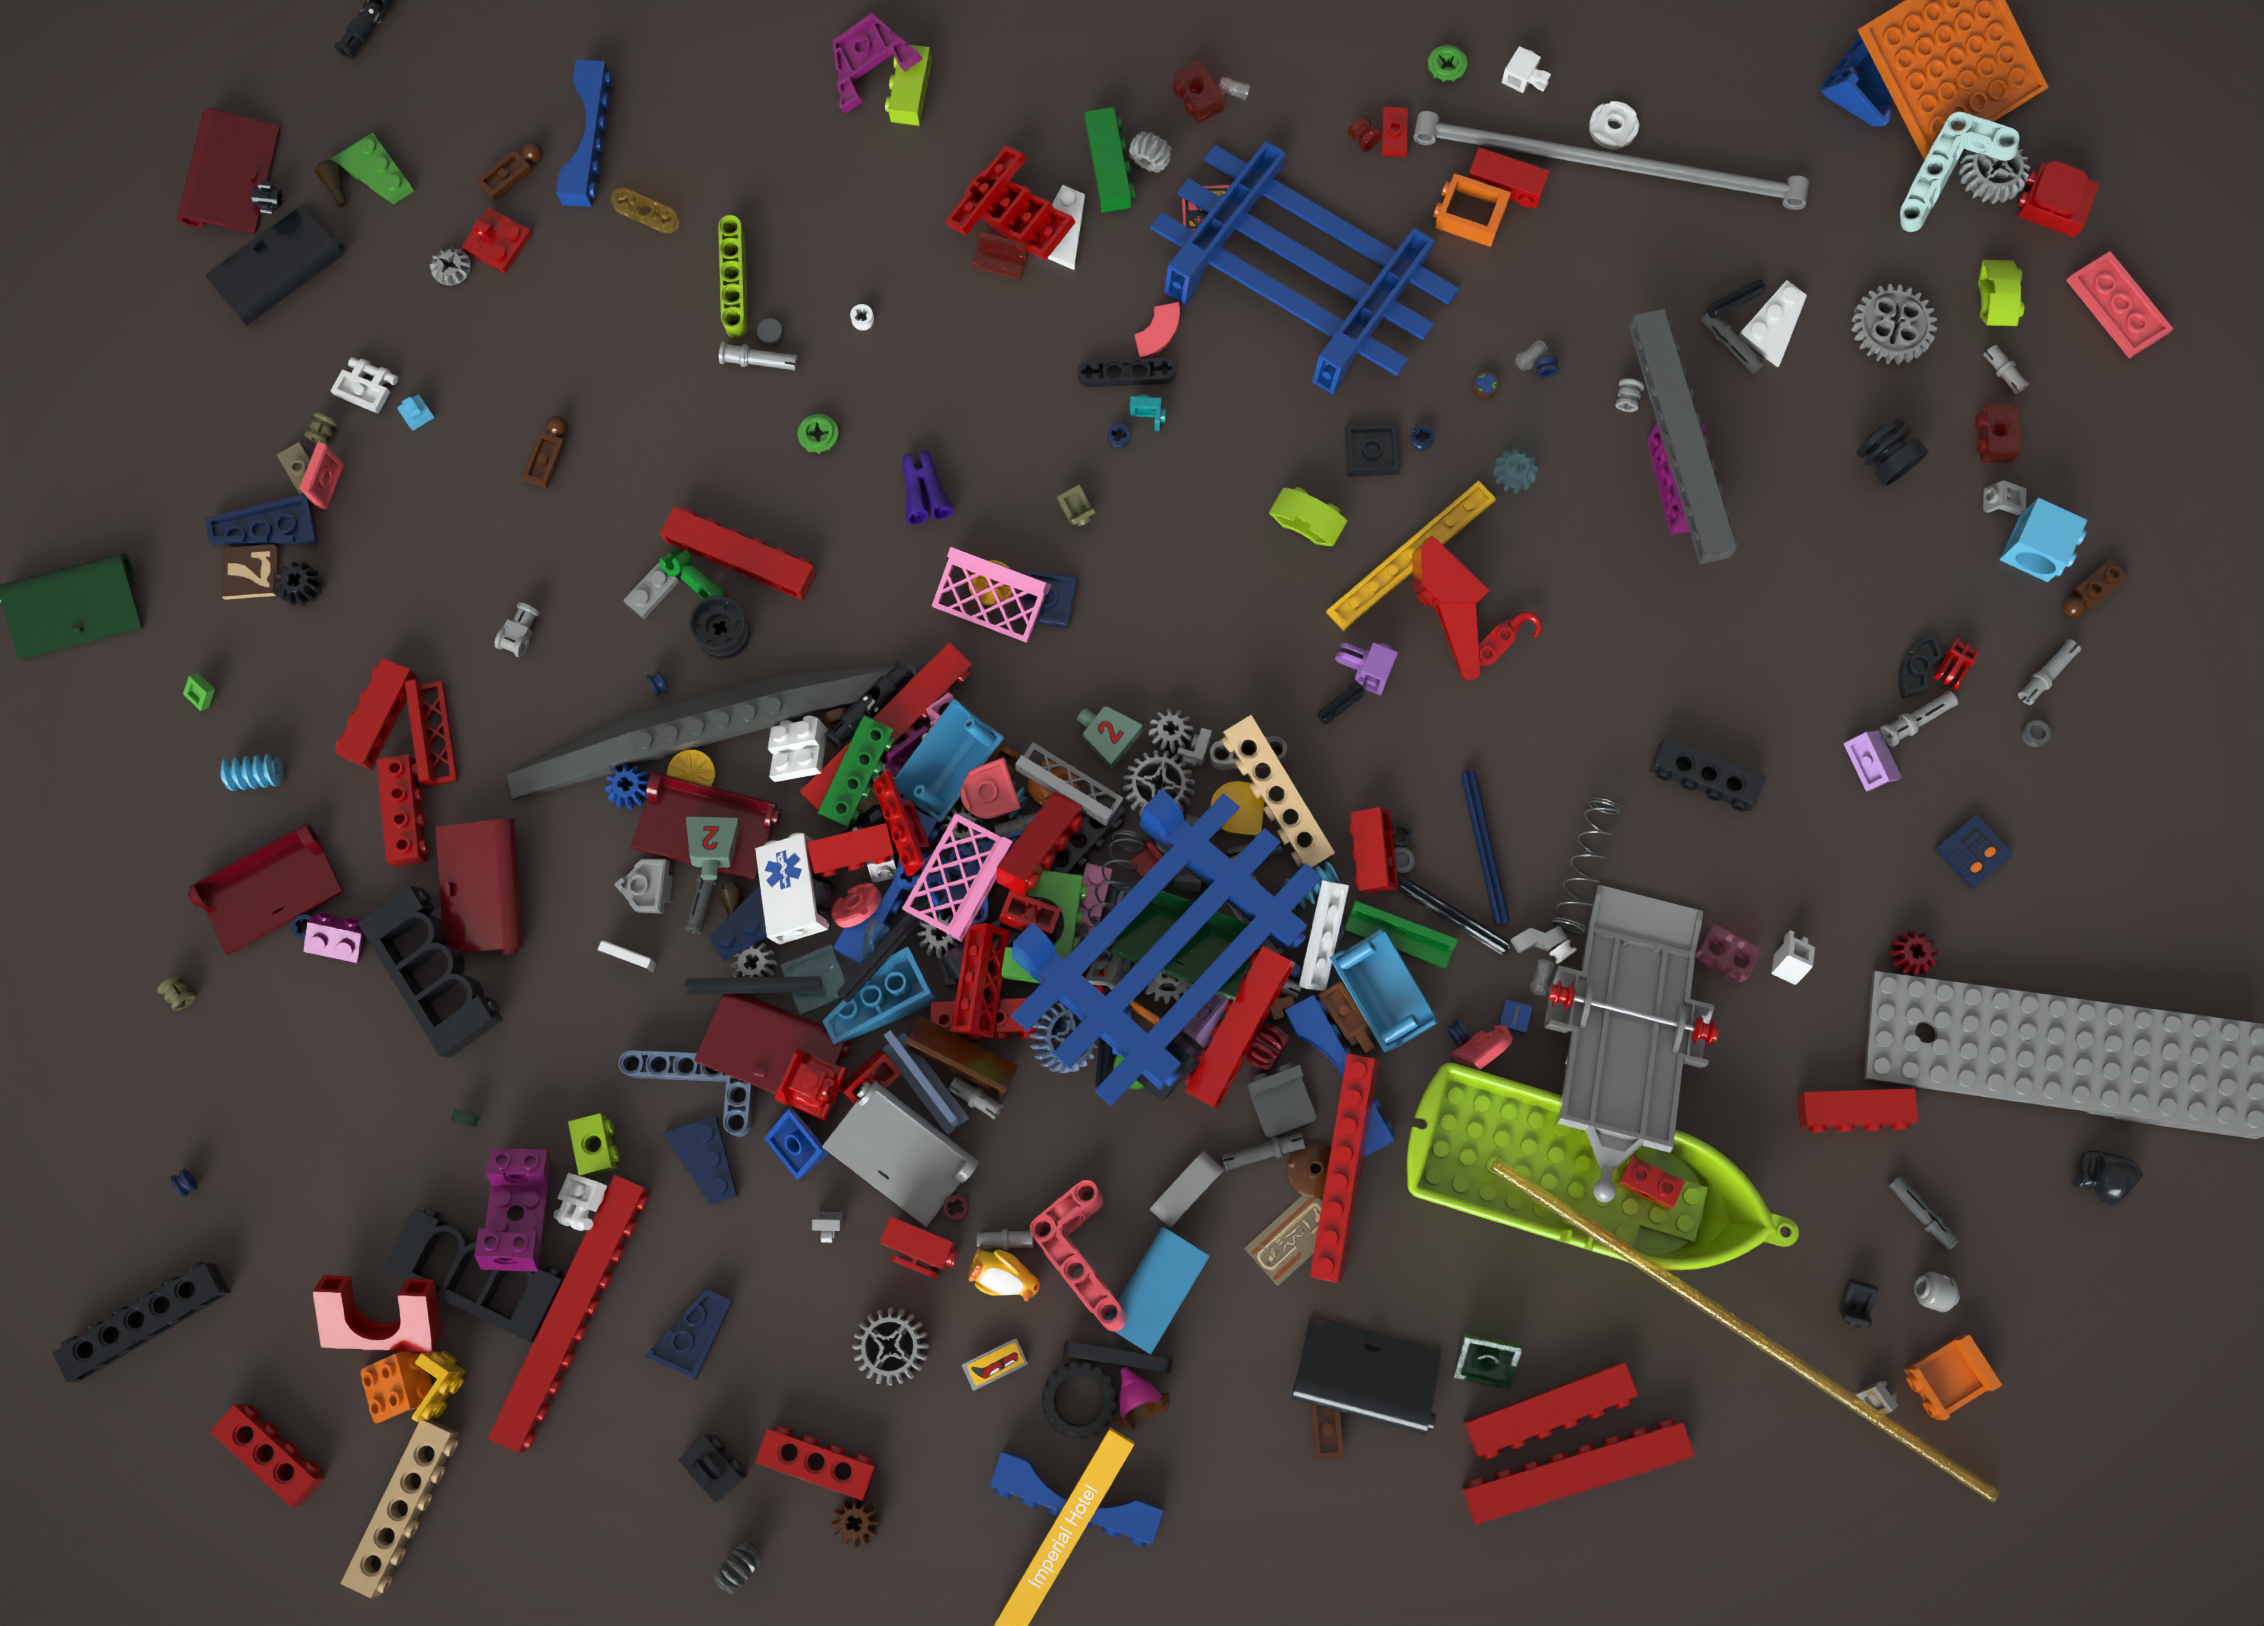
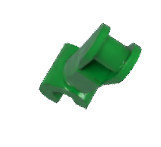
[659,548,724,600]

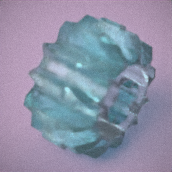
[1493,448,1538,494]

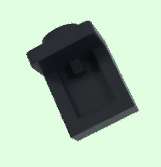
[1839,1278,1879,1328]

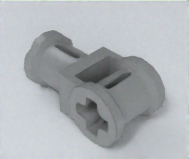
[495,602,540,658]

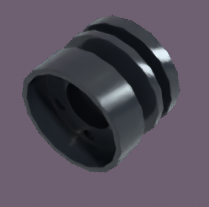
[1856,417,1929,487]
[689,596,751,660]

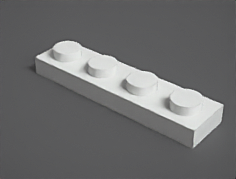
[1299,880,1349,991]

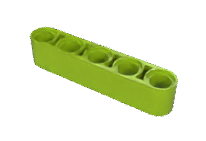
[718,215,748,339]

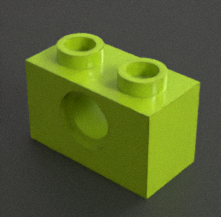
[568,1113,620,1178]

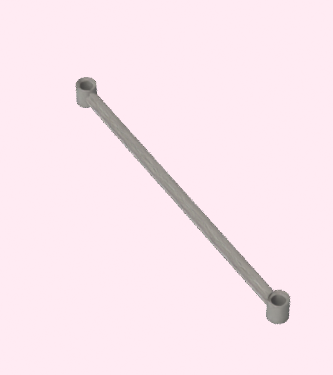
[1413,111,1809,210]

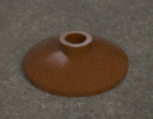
[1287,1143,1331,1198]

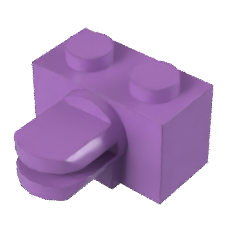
[1335,643,1398,696]

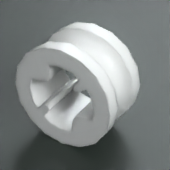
[850,304,874,330]
[1549,939,1577,964]

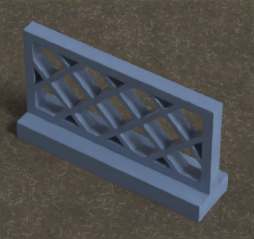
[882,1030,970,1136]

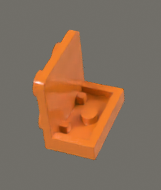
[361,1351,432,1423]

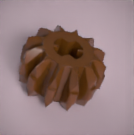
[831,1498,881,1549]

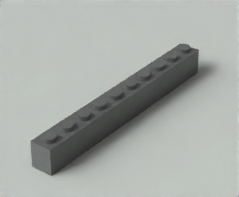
[1629,309,1738,564]

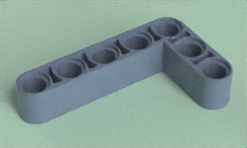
[618,1050,756,1137]

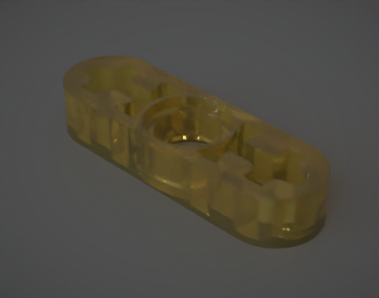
[611,188,679,233]

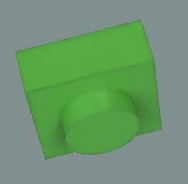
[183,673,215,711]

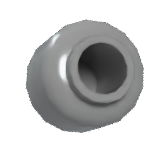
[1914,1271,1960,1312]

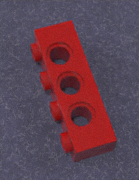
[210,1404,325,1507]
[755,1425,878,1501]

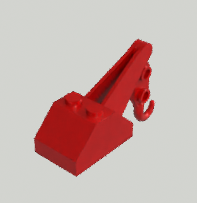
[1412,535,1542,681]

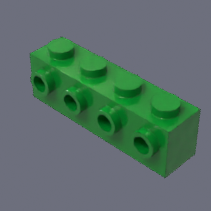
[1085,107,1135,213]
[816,715,895,827]

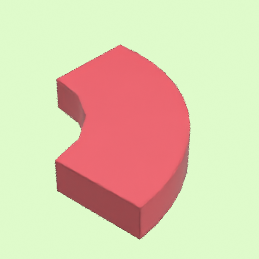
[1135,302,1180,359]

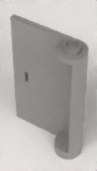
[821,1080,979,1227]

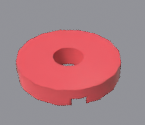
[831,883,882,928]

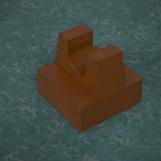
[1270,996,1295,1024]

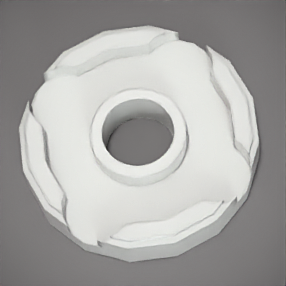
[1589,101,1640,150]

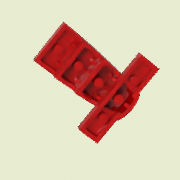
[945,145,1076,260]

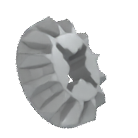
[430,246,471,285]

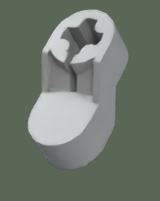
[1510,926,1568,954]

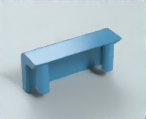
[894,699,1004,823]
[1329,928,1439,1052]
[1106,1227,1210,1354]

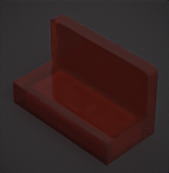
[972,231,1028,280]

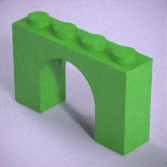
[1001,871,1088,983]

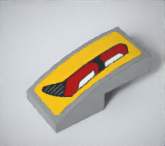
[962,1338,1028,1391]

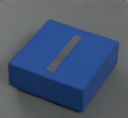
[1499,1000,1532,1034]

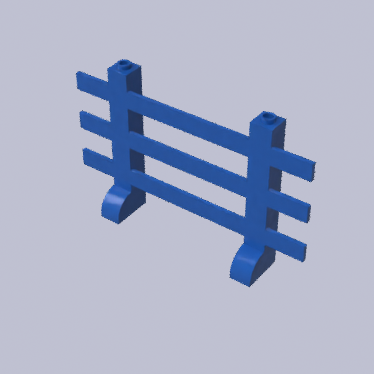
[1150,141,1460,395]
[1011,789,1322,1107]

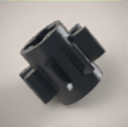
[252,181,283,214]

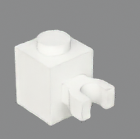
[1502,46,1551,93]
[1771,930,1815,985]

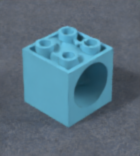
[1999,498,2087,582]

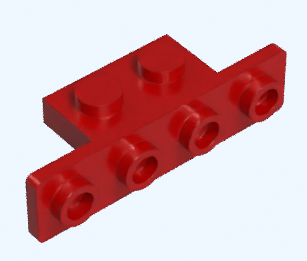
[873,771,930,876]

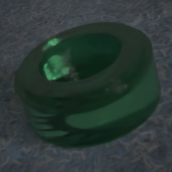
[451,1109,481,1127]

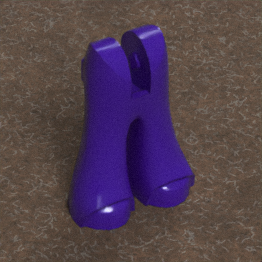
[902,450,955,525]

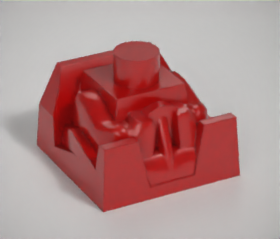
[775,1048,848,1121]

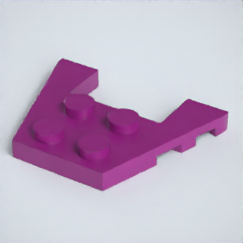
[832,13,923,114]

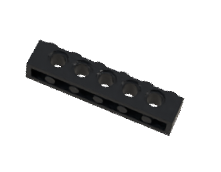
[52,1262,230,1382]

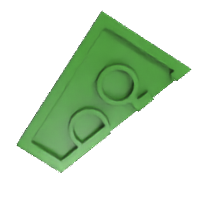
[331,133,414,204]

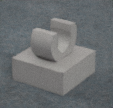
[812,1211,844,1243]
[1856,1381,1898,1419]

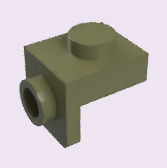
[1055,484,1096,526]

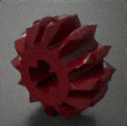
[1888,930,1939,976]
[1247,1024,1289,1072]

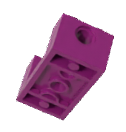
[1647,422,1725,535]
[474,1148,552,1272]

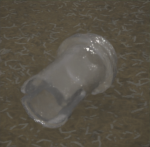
[1218,75,1251,101]
[1515,340,1548,371]
[1529,959,1554,996]

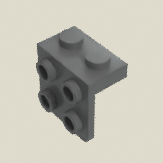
[1247,1063,1316,1138]

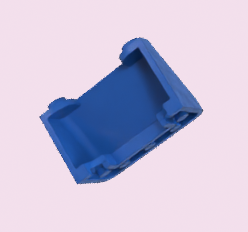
[1819,34,1893,127]

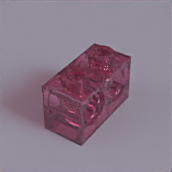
[1695,924,1763,983]

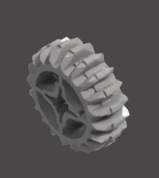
[1959,142,2031,204]
[1123,750,1195,817]
[852,1308,929,1386]

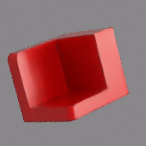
[1131,841,1163,878]

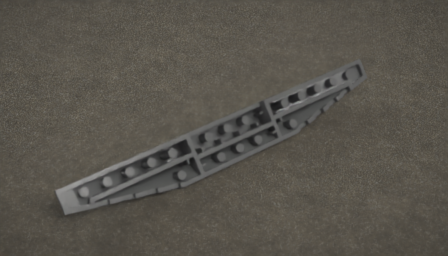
[507,664,917,800]

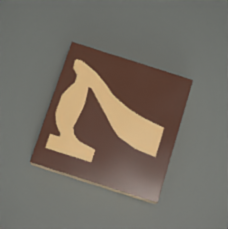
[221,544,277,600]

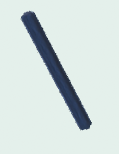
[1461,770,1510,925]

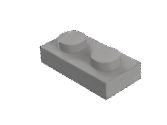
[623,563,679,619]

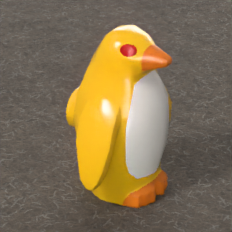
[968,1248,1040,1301]

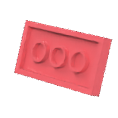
[2066,251,2173,359]

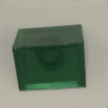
[1454,1333,1522,1389]

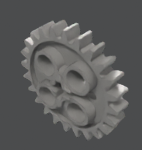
[1851,284,1937,365]

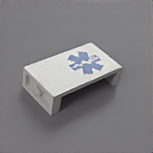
[755,833,828,945]

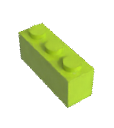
[885,44,932,126]

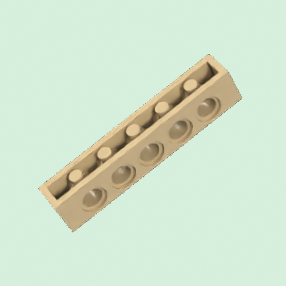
[1221,715,1335,867]
[340,1420,459,1598]

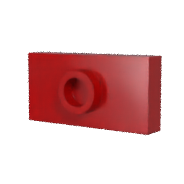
[1381,107,1408,157]

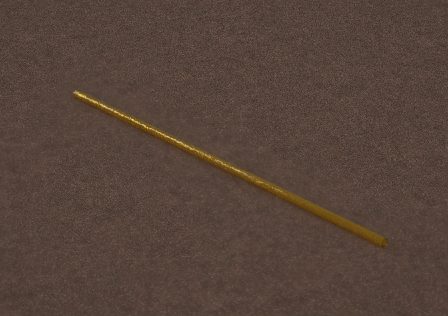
[1490,1158,2000,1503]

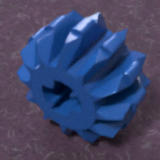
[605,764,648,810]

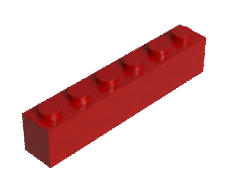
[660,507,817,601]
[1185,946,1296,1108]
[1463,1363,1638,1460]

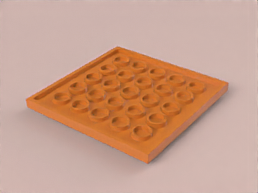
[1857,0,2049,161]

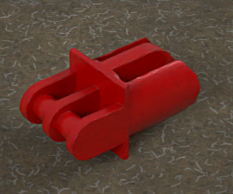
[1933,637,1980,690]

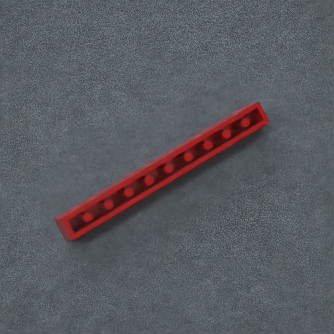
[488,1175,650,1453]

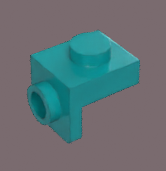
[1130,394,1166,431]

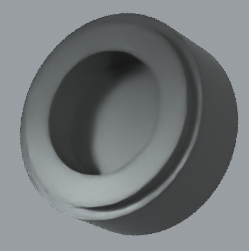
[757,318,783,345]
[2021,720,2051,747]
[1395,847,1415,875]

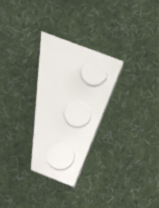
[1048,185,1085,270]
[1738,280,1807,367]

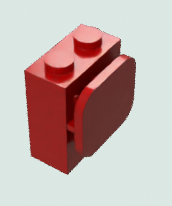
[2017,161,2100,238]
[880,1217,960,1280]

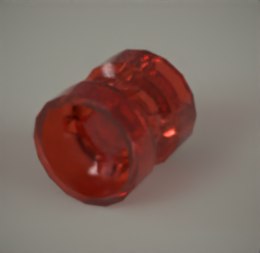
[1348,116,1382,152]

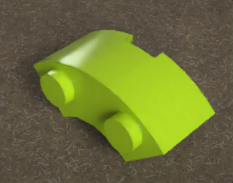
[1978,260,2024,326]
[1269,487,1347,546]

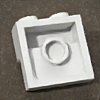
[768,716,828,782]

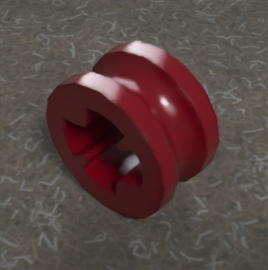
[943,1195,969,1221]

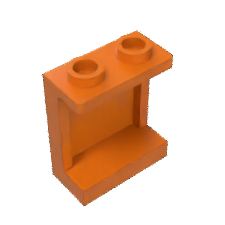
[1904,1334,2002,1420]

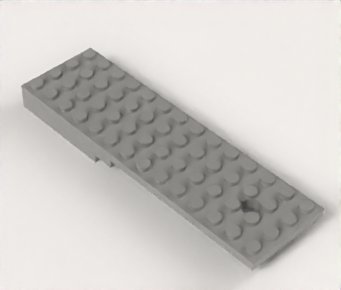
[1864,971,2264,1139]

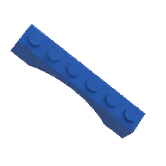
[556,59,613,207]
[833,810,941,965]
[1284,995,1395,1158]
[990,1451,1164,1547]

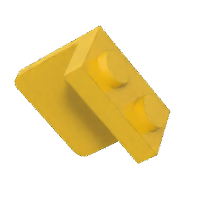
[412,1351,466,1422]

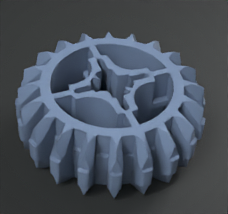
[1028,1000,1100,1073]

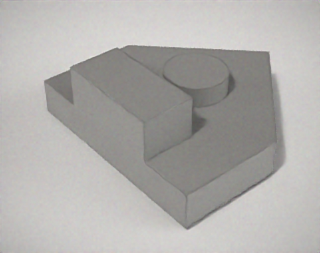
[614,859,673,914]

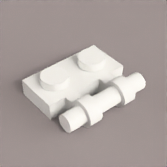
[331,357,398,414]
[553,1173,607,1231]

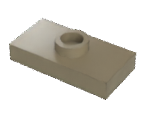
[277,442,311,495]

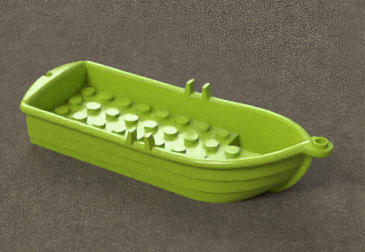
[1407,1062,1799,1270]

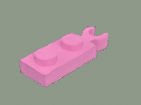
[1076,863,1112,934]

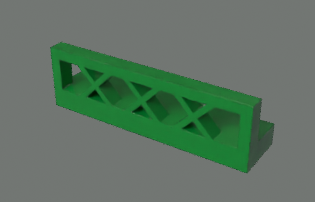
[1345,901,1458,970]

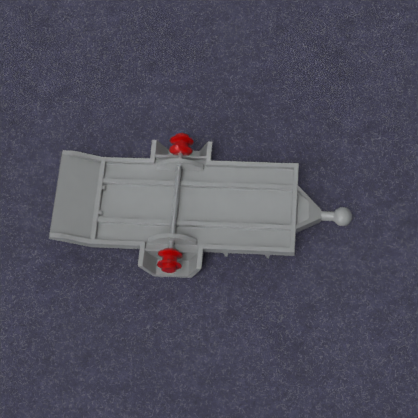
[1544,885,1719,1202]

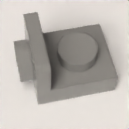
[1983,480,2026,515]
[1177,728,1212,767]

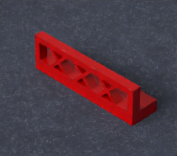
[405,679,458,788]
[951,923,1009,1038]

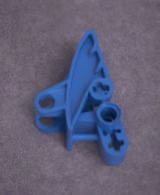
[895,830,1024,924]

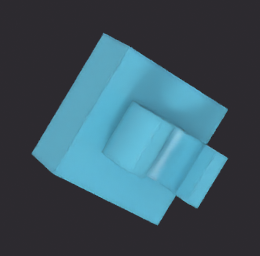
[397,394,434,431]

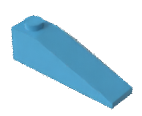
[823,947,938,1045]

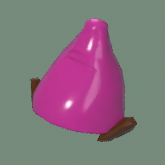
[1116,1366,1170,1430]

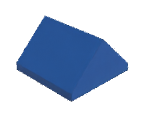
[764,1107,831,1180]

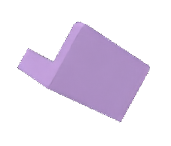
[1843,730,1902,791]
[1181,994,1230,1048]

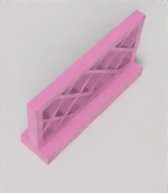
[931,547,1051,643]
[902,813,1013,942]

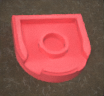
[960,758,1022,819]
[1451,1025,1513,1070]

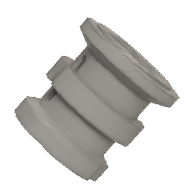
[1615,378,1644,412]

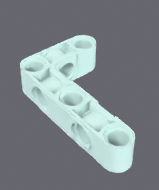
[1900,112,2019,232]

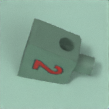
[1077,706,1143,770]
[686,817,740,880]

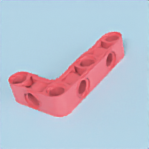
[1030,1180,1127,1331]

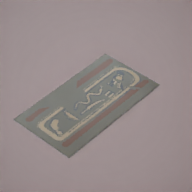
[1244,1195,1322,1286]

